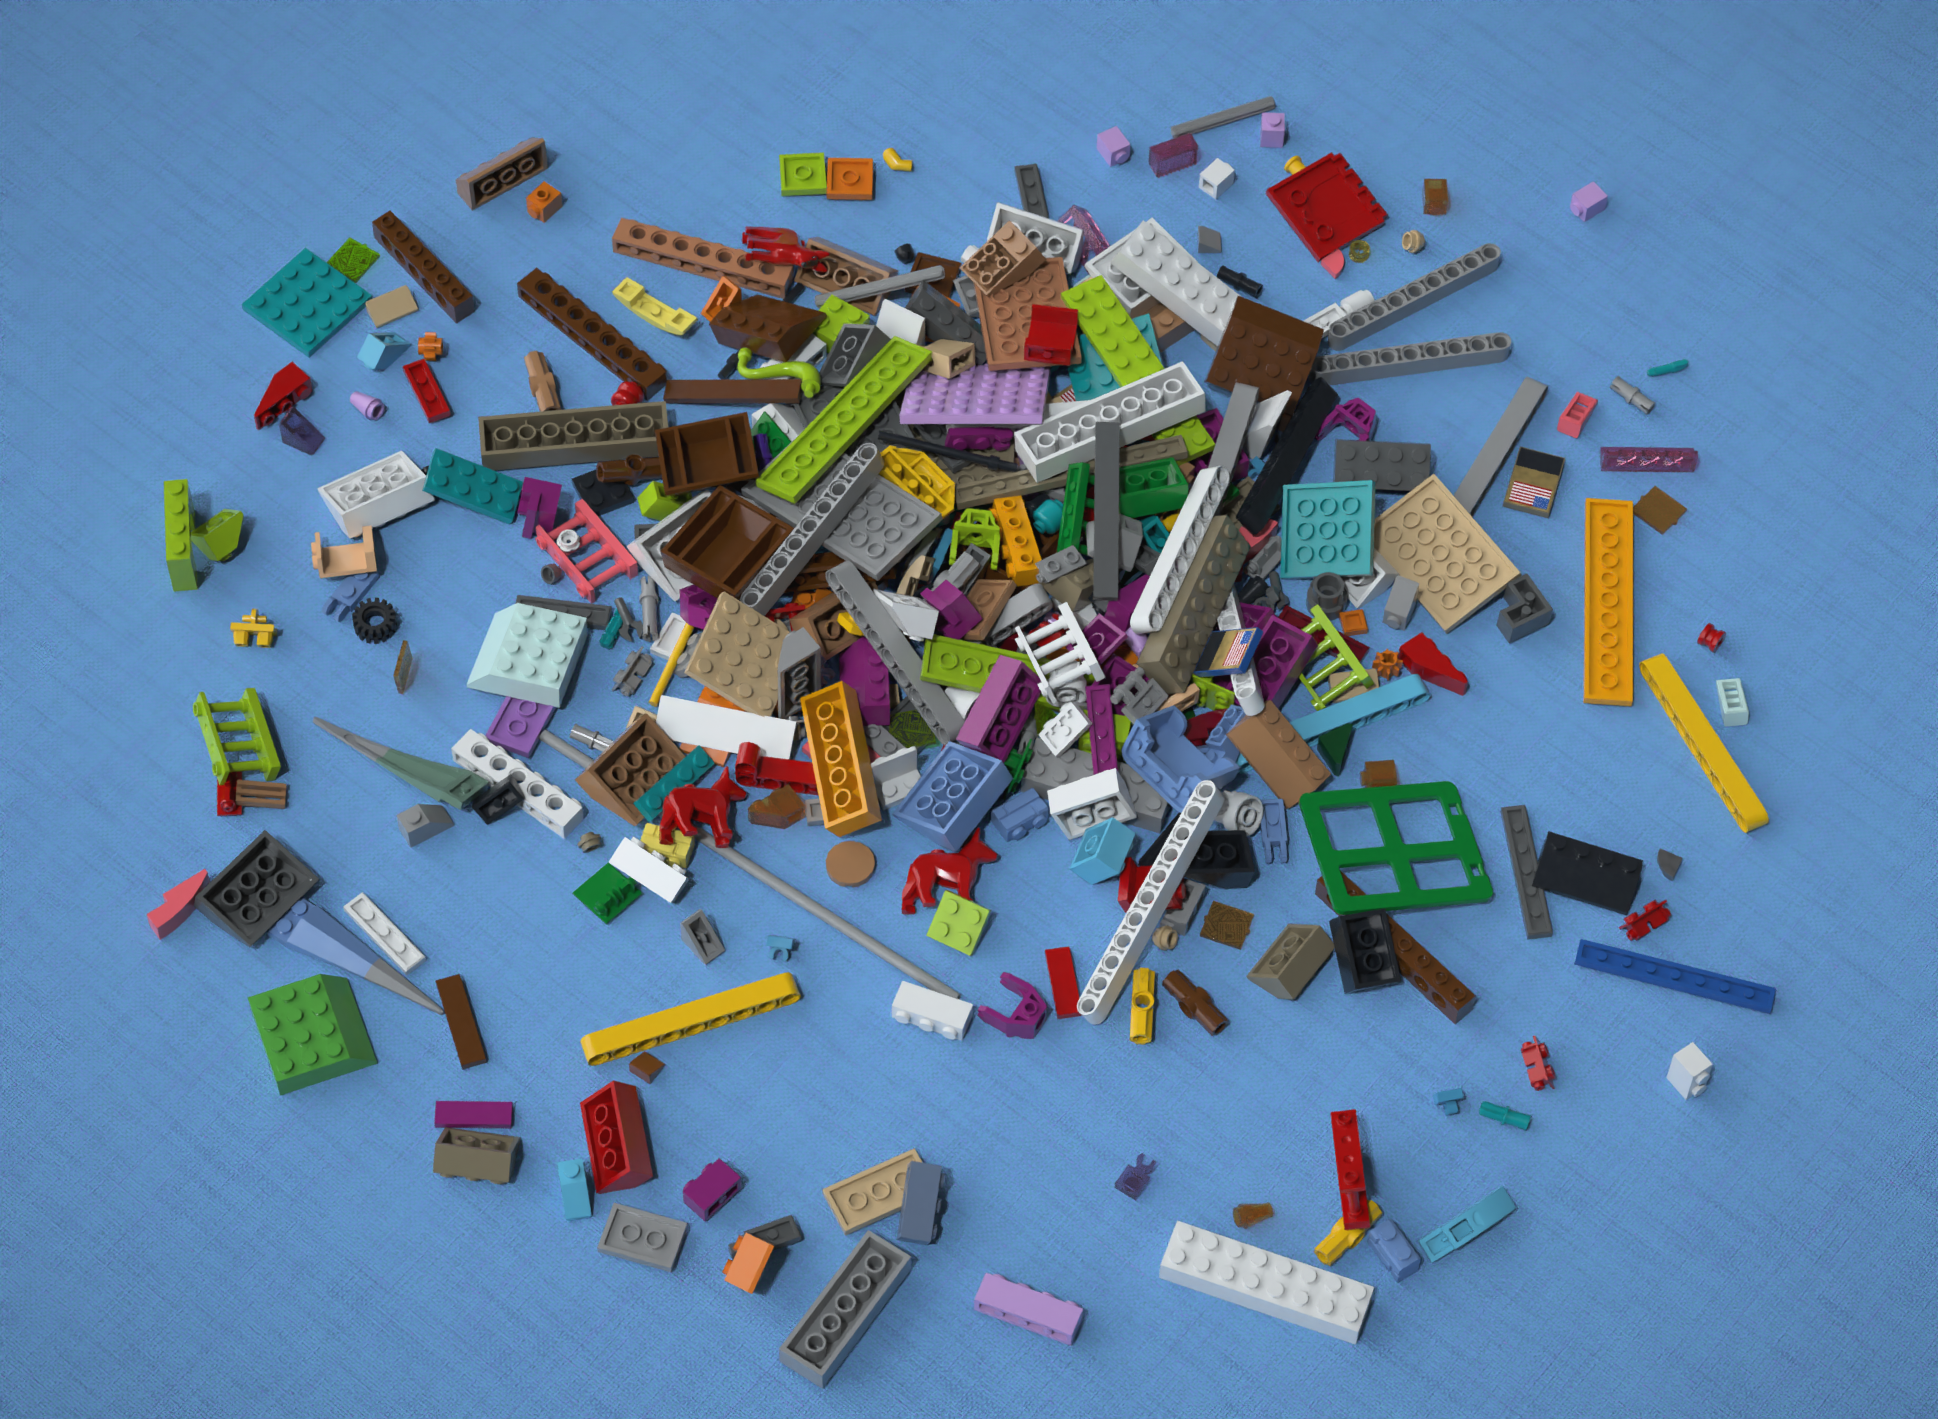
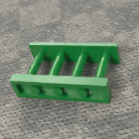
[1057,462,1095,556]

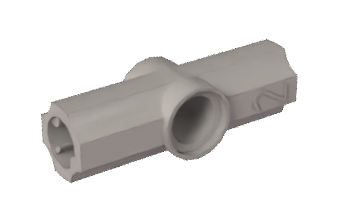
[923,551,981,603]

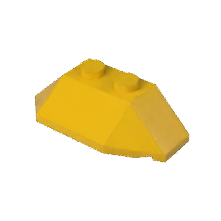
[879,445,955,519]

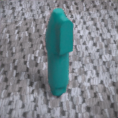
[1647,359,1688,376]

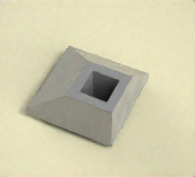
[1086,514,1143,572]

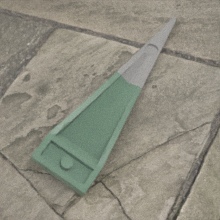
[313,717,489,810]

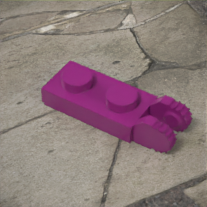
[945,427,1013,451]

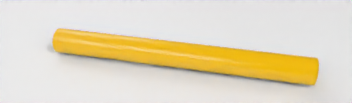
[648,623,694,707]

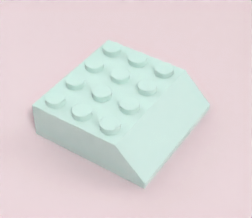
[467,603,587,708]

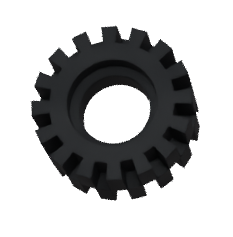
[352,597,397,644]

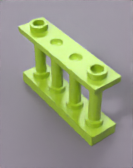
[1299,604,1375,711]
[193,688,281,785]

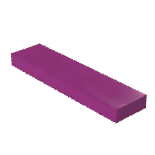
[1085,684,1118,775]

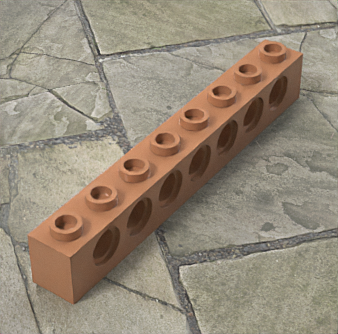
[612,218,794,299]

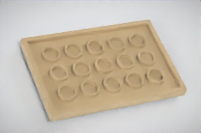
[1374,474,1522,634]

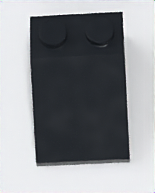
[1183,830,1255,888]

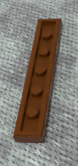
[663,379,802,403]

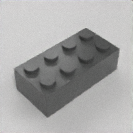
[1333,439,1431,491]

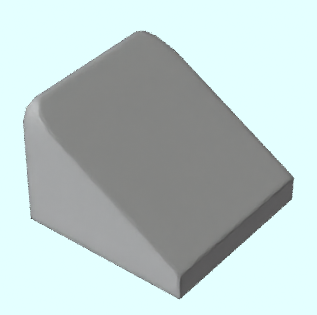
[1197,226,1221,253]

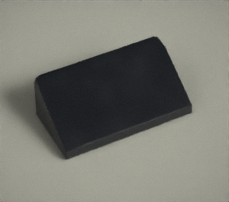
[472,774,525,825]

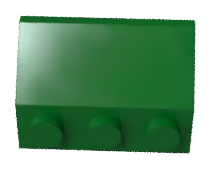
[1119,457,1188,518]

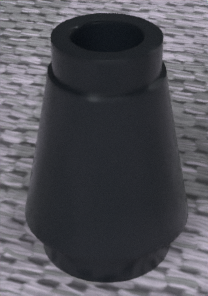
[1238,575,1269,604]

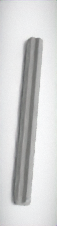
[815,265,945,308]

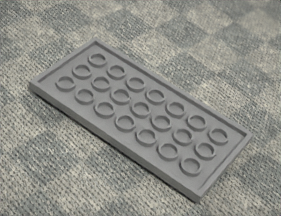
[741,438,942,581]

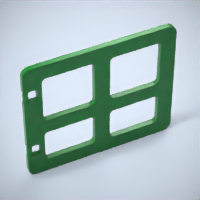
[1299,781,1493,915]

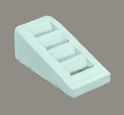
[1716,678,1749,726]

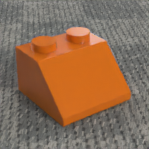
[722,1232,774,1294]

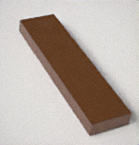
[435,974,486,1070]

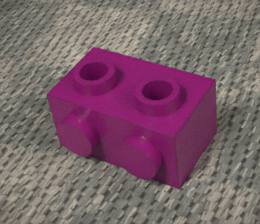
[682,1158,742,1222]

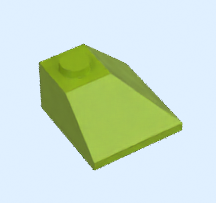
[191,509,243,562]

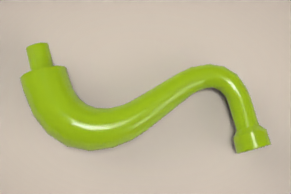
[737,348,821,398]

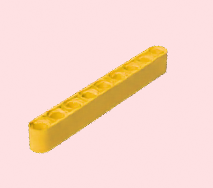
[1639,653,1769,833]
[580,972,801,1066]

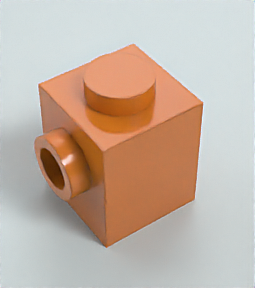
[526,181,562,223]

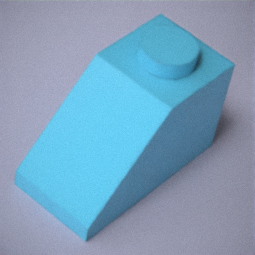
[357,332,411,370]
[557,1158,592,1222]

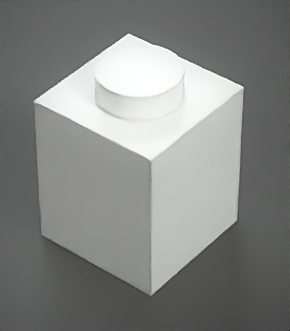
[1199,158,1235,199]

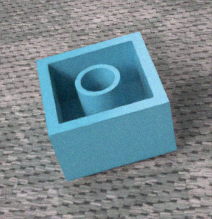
[1069,817,1135,885]

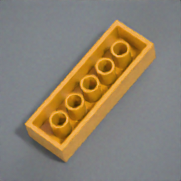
[800,681,882,837]

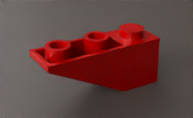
[254,361,313,431]
[1398,632,1468,696]

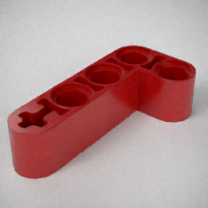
[735,742,819,796]

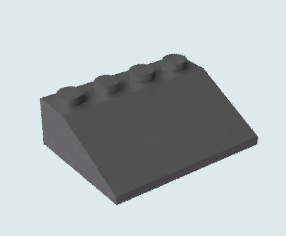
[194,830,319,948]

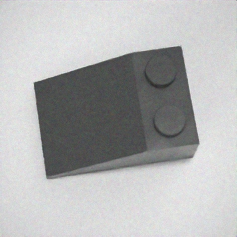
[819,323,891,387]

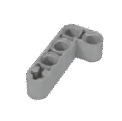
[966,584,1053,648]

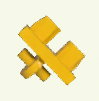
[230,608,277,648]

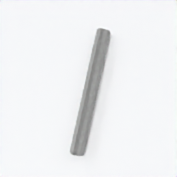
[1171,96,1275,139]

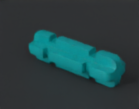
[599,609,623,649]

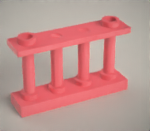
[535,499,638,604]

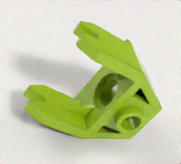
[949,508,1000,570]

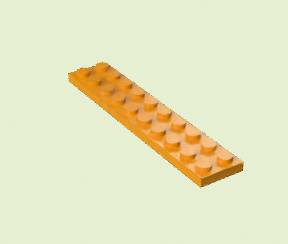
[1583,498,1633,706]

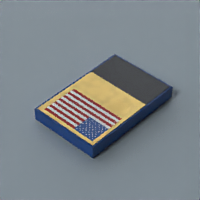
[1193,627,1263,677]

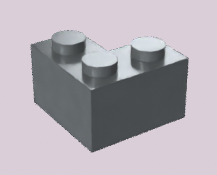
[1496,573,1553,643]

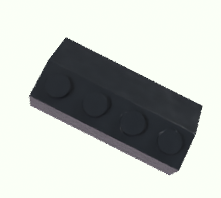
[1532,831,1643,915]

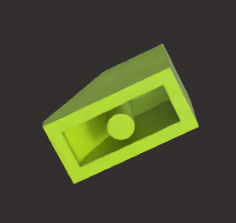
[637,481,693,521]

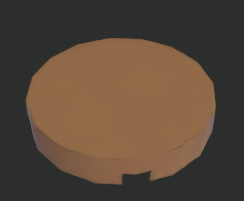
[826,841,875,887]

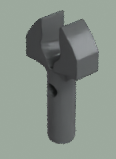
[1266,571,1289,609]
[614,597,643,642]

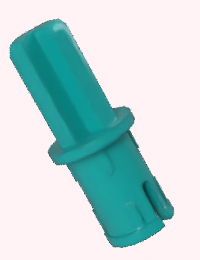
[1479,1101,1531,1131]

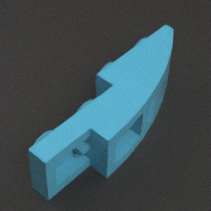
[1417,1186,1516,1263]

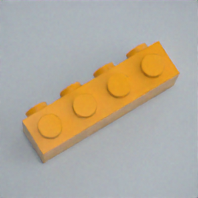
[989,495,1042,586]

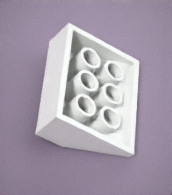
[1085,218,1198,319]
[317,451,435,539]
[627,489,711,602]

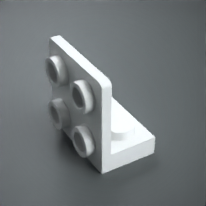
[1038,702,1093,757]
[871,746,921,811]

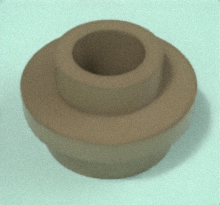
[577,832,602,853]

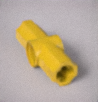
[1129,967,1155,1045]
[1314,1199,1382,1266]

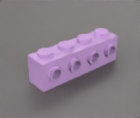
[974,1273,1083,1346]

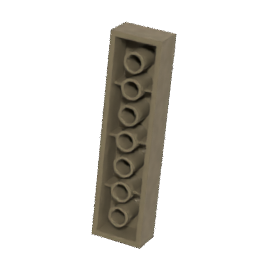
[478,401,668,470]
[1136,515,1251,694]

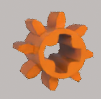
[418,332,443,361]
[1372,649,1403,680]

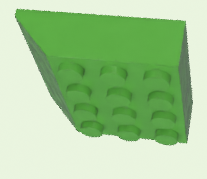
[247,974,377,1096]

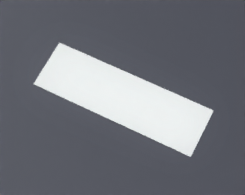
[656,695,796,759]

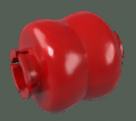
[611,382,644,406]

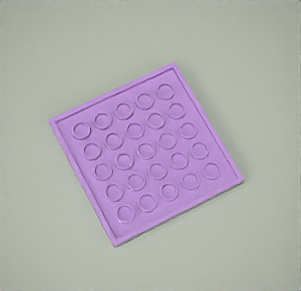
[900,363,1051,424]

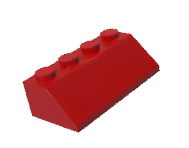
[580,1080,653,1194]

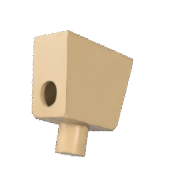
[920,339,975,379]

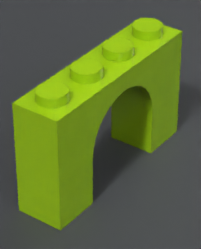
[164,479,197,592]

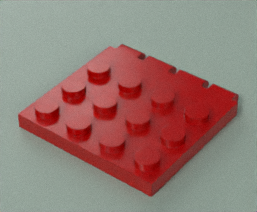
[1265,152,1388,262]

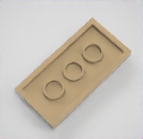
[822,1148,922,1235]

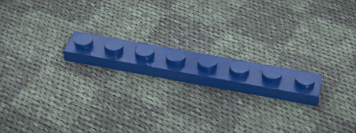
[1574,939,1776,1014]

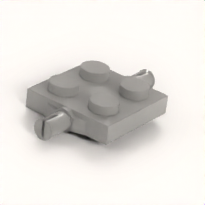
[901,527,943,577]

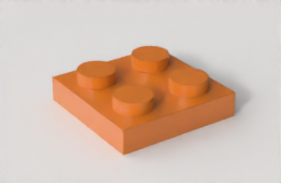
[827,158,873,200]

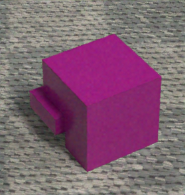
[517,477,562,539]
[920,580,983,640]

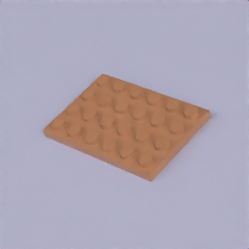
[973,257,1081,371]

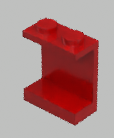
[1024,304,1078,366]
[1118,857,1186,913]

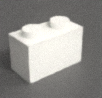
[1667,1042,1712,1100]

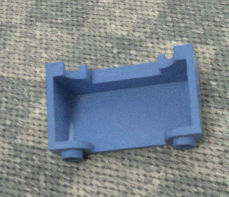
[1122,705,1241,813]

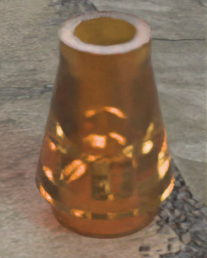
[1233,1202,1273,1229]

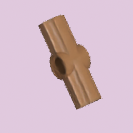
[524,351,561,412]

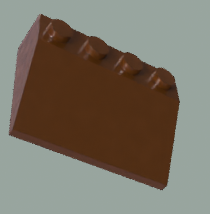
[709,294,827,362]

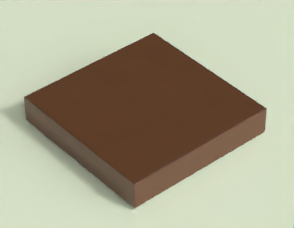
[905,252,962,298]

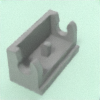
[1160,879,1206,936]

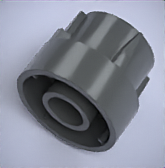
[1306,572,1348,621]

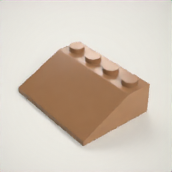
[575,713,685,826]

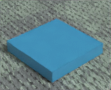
[919,528,953,585]

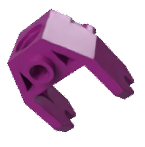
[1314,397,1376,441]
[679,584,718,629]
[977,972,1047,1039]

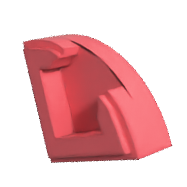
[1321,249,1344,279]

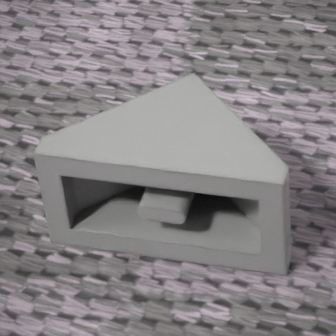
[680,909,725,964]

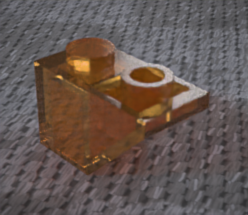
[748,784,805,829]

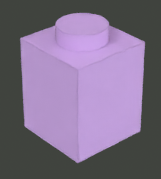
[1260,113,1285,148]
[1096,126,1131,167]
[1570,181,1608,222]

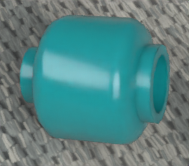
[1033,499,1063,535]

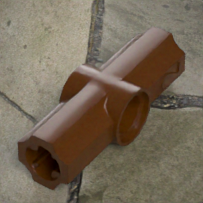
[596,454,662,485]
[1162,969,1228,1036]

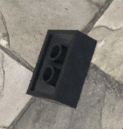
[1329,908,1401,994]

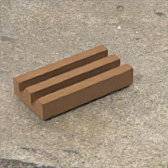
[235,780,286,809]

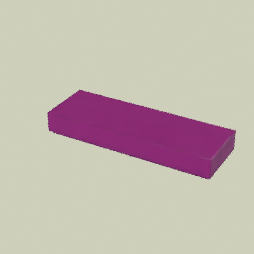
[434,1101,513,1129]

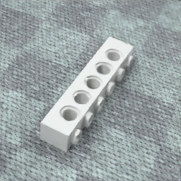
[451,729,584,839]

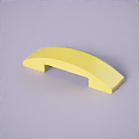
[612,277,698,335]

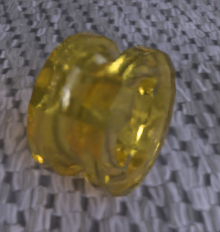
[1349,240,1370,263]

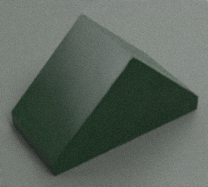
[1317,723,1353,777]

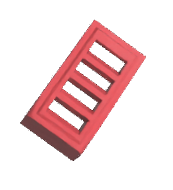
[1557,392,1598,438]

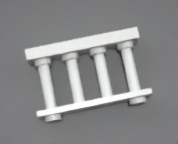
[1015,602,1105,704]

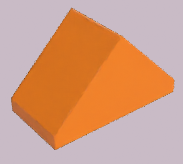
[700,276,742,322]

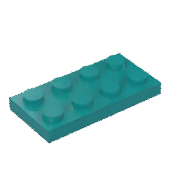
[422,448,523,524]

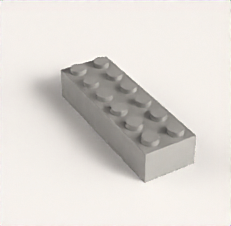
[1021,737,1170,834]
[779,1230,911,1389]

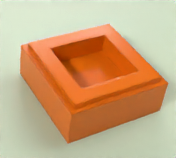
[1339,609,1368,636]

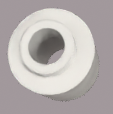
[1340,290,1375,315]

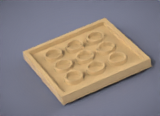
[684,592,790,717]

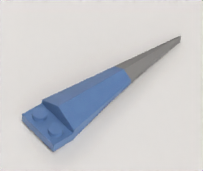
[266,898,443,1015]

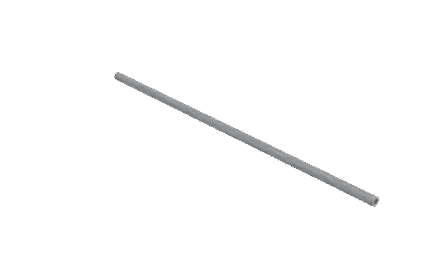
[539,729,961,999]

